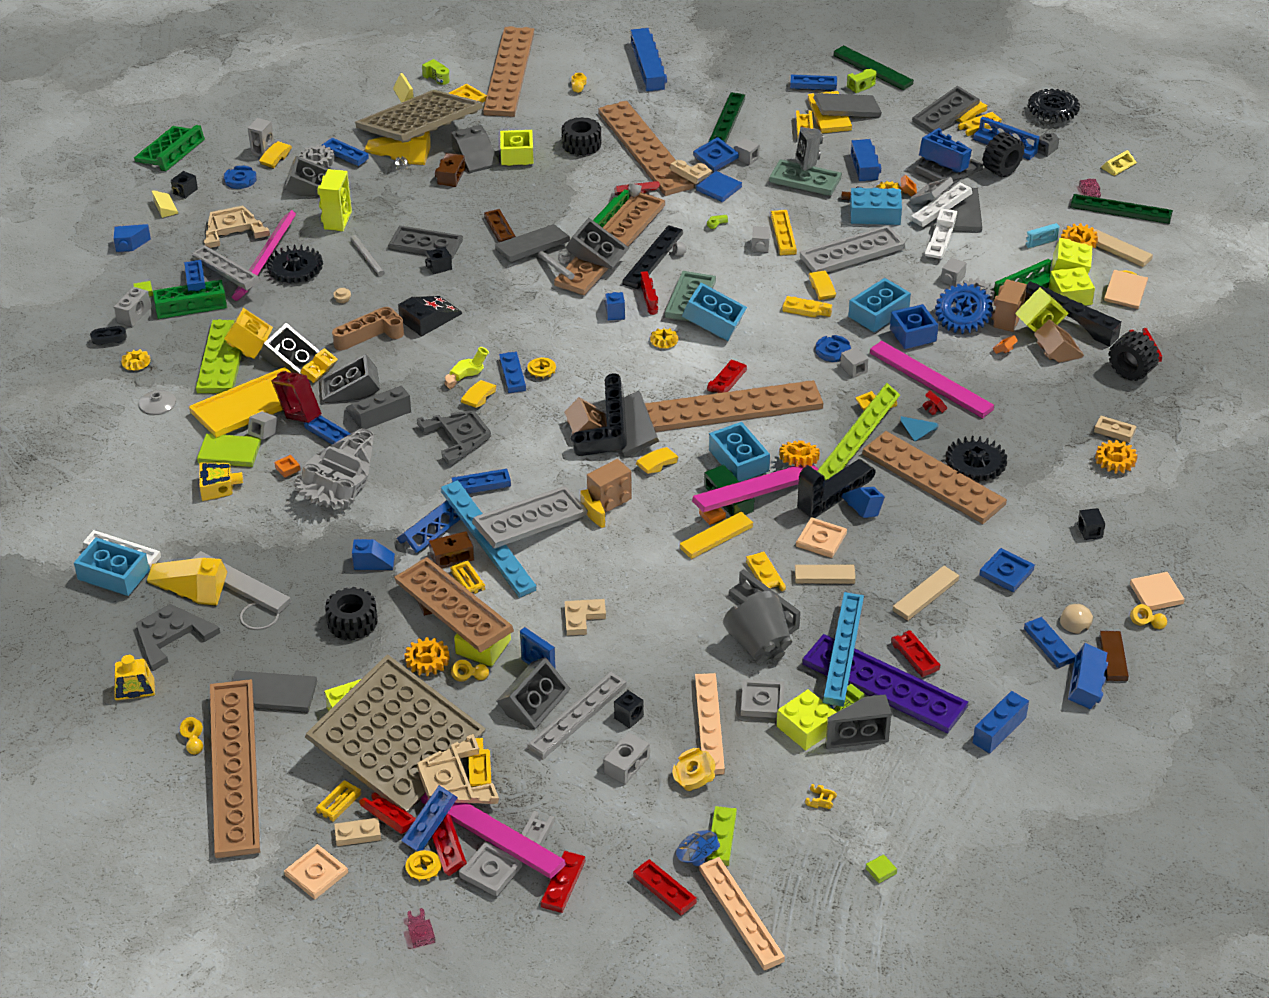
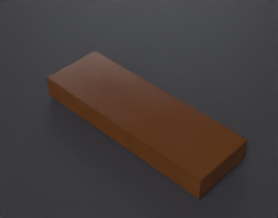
[484,209,516,243]
[1099,631,1129,681]

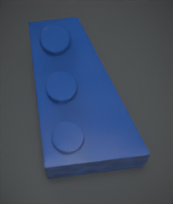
[919,128,972,172]

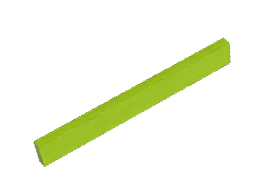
[817,383,900,481]

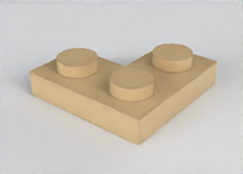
[669,160,712,184]
[565,599,606,636]

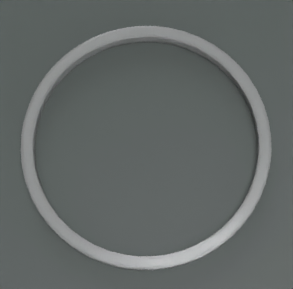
[240,602,279,630]

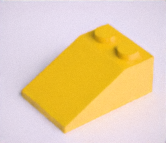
[224,308,273,359]

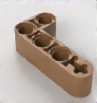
[332,307,404,350]

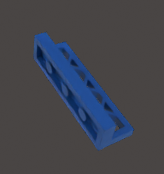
[973,116,1040,160]
[397,500,461,553]

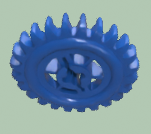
[935,283,993,334]

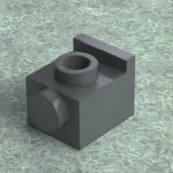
[1037,132,1059,157]

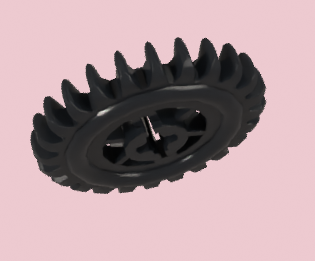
[1028,89,1080,122]
[267,244,323,283]
[945,435,1007,482]

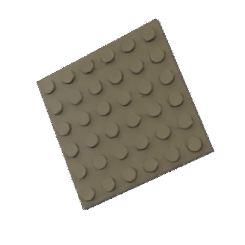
[355,90,483,143]
[305,654,486,813]

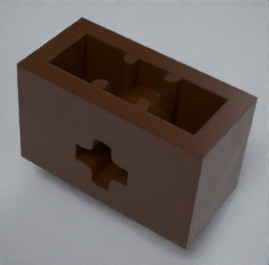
[435,153,465,187]
[429,531,474,569]

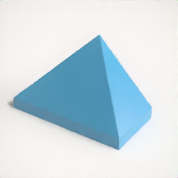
[900,416,939,441]

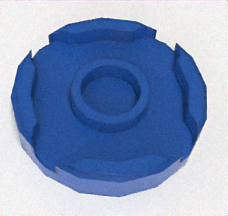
[224,165,257,189]
[816,335,851,362]

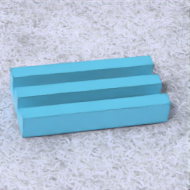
[1026,223,1060,248]

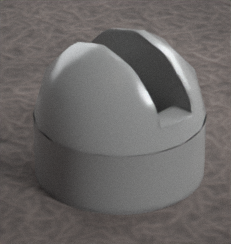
[628,184,642,197]
[673,242,687,256]

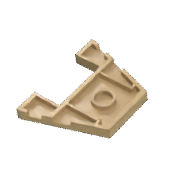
[204,206,270,248]
[417,734,499,804]

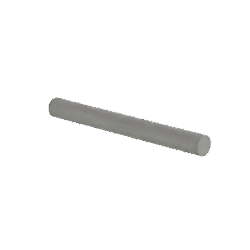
[350,235,384,276]
[538,251,574,280]

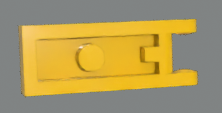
[796,110,813,139]
[958,112,1002,136]
[746,552,786,591]

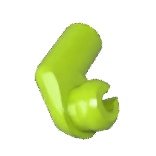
[707,215,728,229]

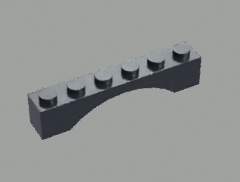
[1024,281,1122,347]

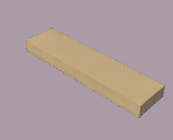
[1094,229,1153,267]
[892,566,959,621]

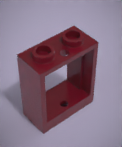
[271,371,322,423]

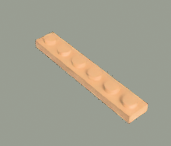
[695,673,725,775]
[699,857,785,970]

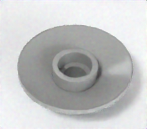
[139,390,176,415]

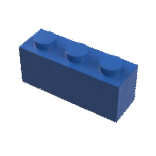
[850,139,881,181]
[1068,643,1108,709]
[972,691,1029,754]

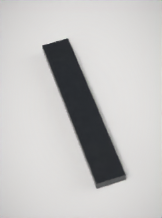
[622,225,683,289]

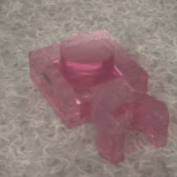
[1079,178,1101,198]
[407,908,436,948]

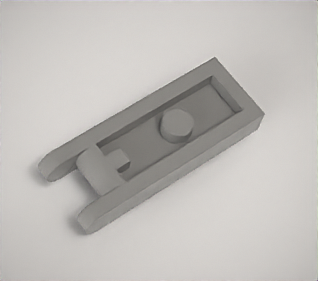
[522,811,555,846]

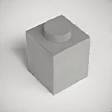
[734,138,760,165]
[752,226,770,253]
[941,257,967,287]
[840,347,868,378]
[247,411,277,439]

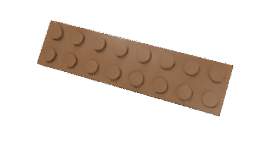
[862,431,1007,524]
[394,557,514,653]

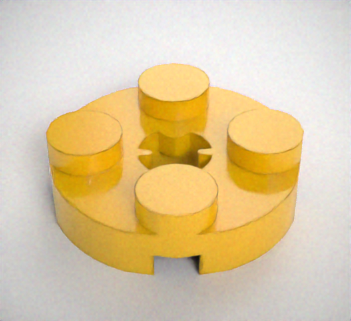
[672,748,715,791]

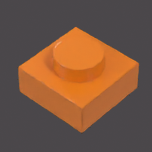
[901,175,917,197]
[993,335,1018,354]
[274,455,301,478]
[699,507,726,525]

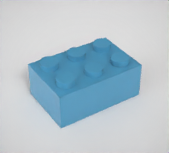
[850,187,902,225]
[848,278,911,332]
[682,283,747,341]
[709,421,770,482]
[74,537,150,596]

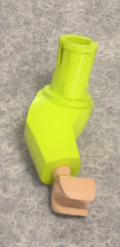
[444,347,489,389]

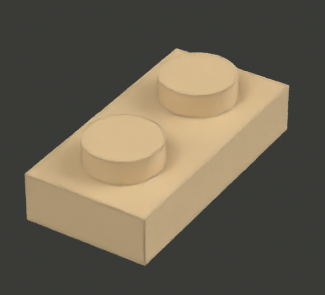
[1094,416,1136,443]
[334,818,381,846]

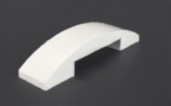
[925,208,957,259]

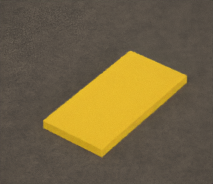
[189,367,290,438]

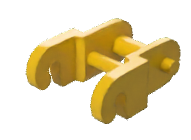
[805,784,837,809]

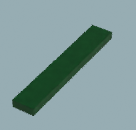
[833,45,914,90]
[709,92,746,143]
[1070,194,1173,224]

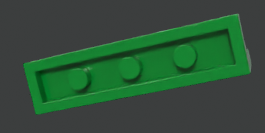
[593,189,629,228]
[994,259,1052,299]

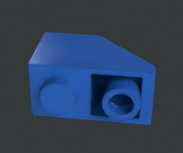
[842,487,885,518]

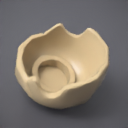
[1060,604,1093,634]

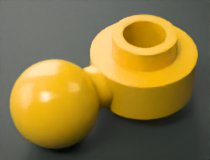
[571,73,587,93]
[1130,604,1167,629]
[451,660,489,682]
[180,717,203,755]

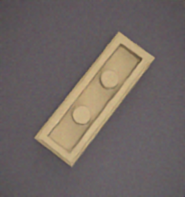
[795,565,855,584]

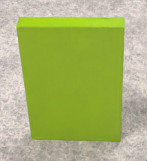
[197,434,261,467]

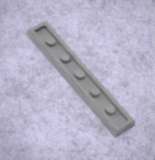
[192,245,261,290]
[192,551,291,614]
[527,672,627,759]

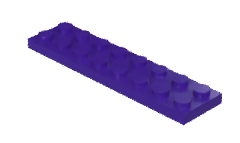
[802,634,968,734]

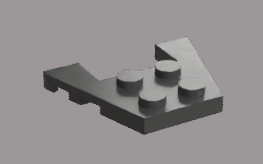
[915,157,983,182]
[417,410,491,466]
[136,604,220,671]

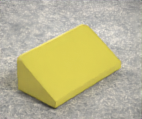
[393,73,414,103]
[1101,150,1137,176]
[152,191,178,218]

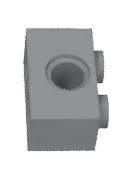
[248,118,274,157]
[114,287,151,327]
[603,732,650,784]

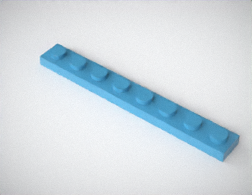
[441,480,536,598]
[823,592,864,707]

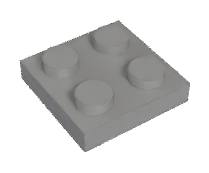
[909,177,954,205]
[741,679,785,718]
[459,842,522,897]

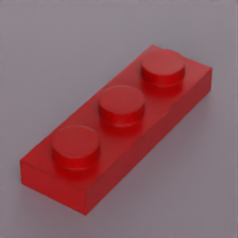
[432,813,467,876]
[541,851,586,913]
[633,859,697,916]

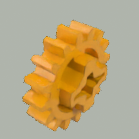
[1061,223,1098,248]
[779,440,820,467]
[1095,440,1138,474]
[404,637,450,676]

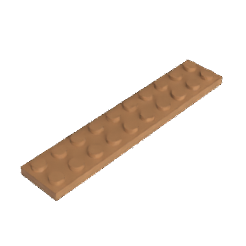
[484,26,534,117]
[598,101,695,196]
[554,192,665,295]
[645,380,823,432]
[210,679,261,858]

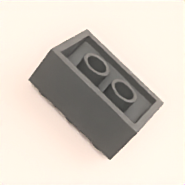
[346,385,411,429]
[496,657,571,729]

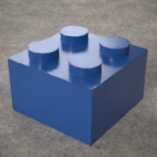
[890,304,938,349]

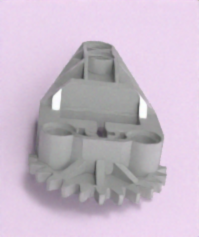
[294,429,374,508]

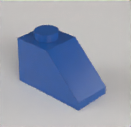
[113,224,151,252]
[604,292,625,321]
[352,539,395,570]

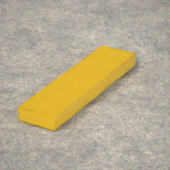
[771,210,797,255]
[680,512,753,559]

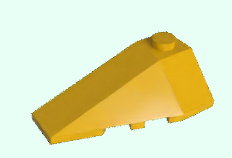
[365,131,431,165]
[147,558,227,605]

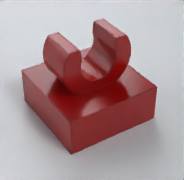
[922,390,947,415]

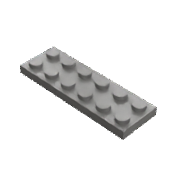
[799,225,905,272]
[472,486,588,548]

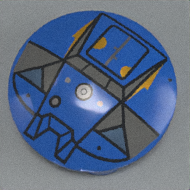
[676,830,720,866]

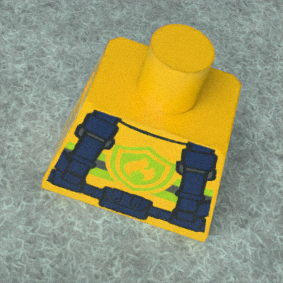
[199,463,244,501]
[114,655,155,700]

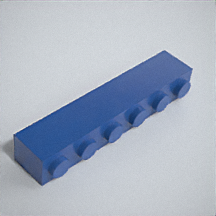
[631,28,667,91]

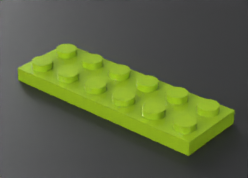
[196,319,242,393]

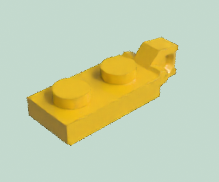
[782,296,832,318]
[469,738,491,787]

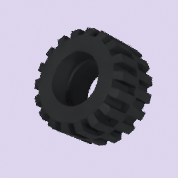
[561,117,602,156]
[982,132,1025,177]
[1108,331,1159,381]
[325,587,378,640]

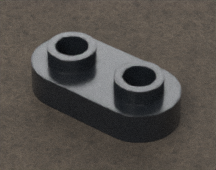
[90,326,127,345]

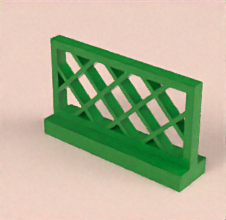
[134,125,205,171]
[153,280,227,319]

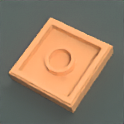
[1104,270,1148,309]
[796,517,847,558]
[1130,572,1184,611]
[284,844,348,899]

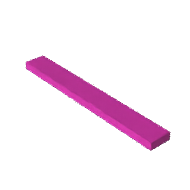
[231,210,296,301]
[870,340,994,418]
[692,464,818,512]
[421,793,566,879]

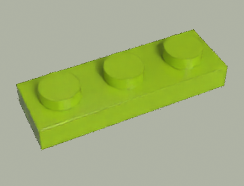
[707,806,737,866]

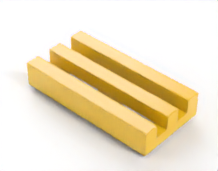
[450,561,485,594]
[316,780,361,822]

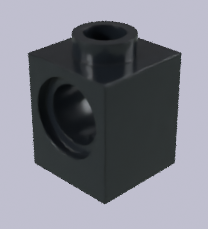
[170,171,198,199]
[425,246,452,274]
[1077,508,1105,540]
[614,690,644,729]

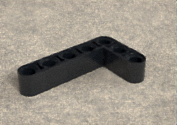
[570,373,627,456]
[797,459,876,518]

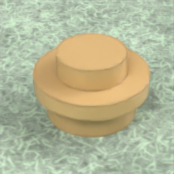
[334,288,351,303]

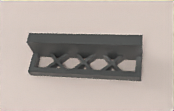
[729,569,800,634]

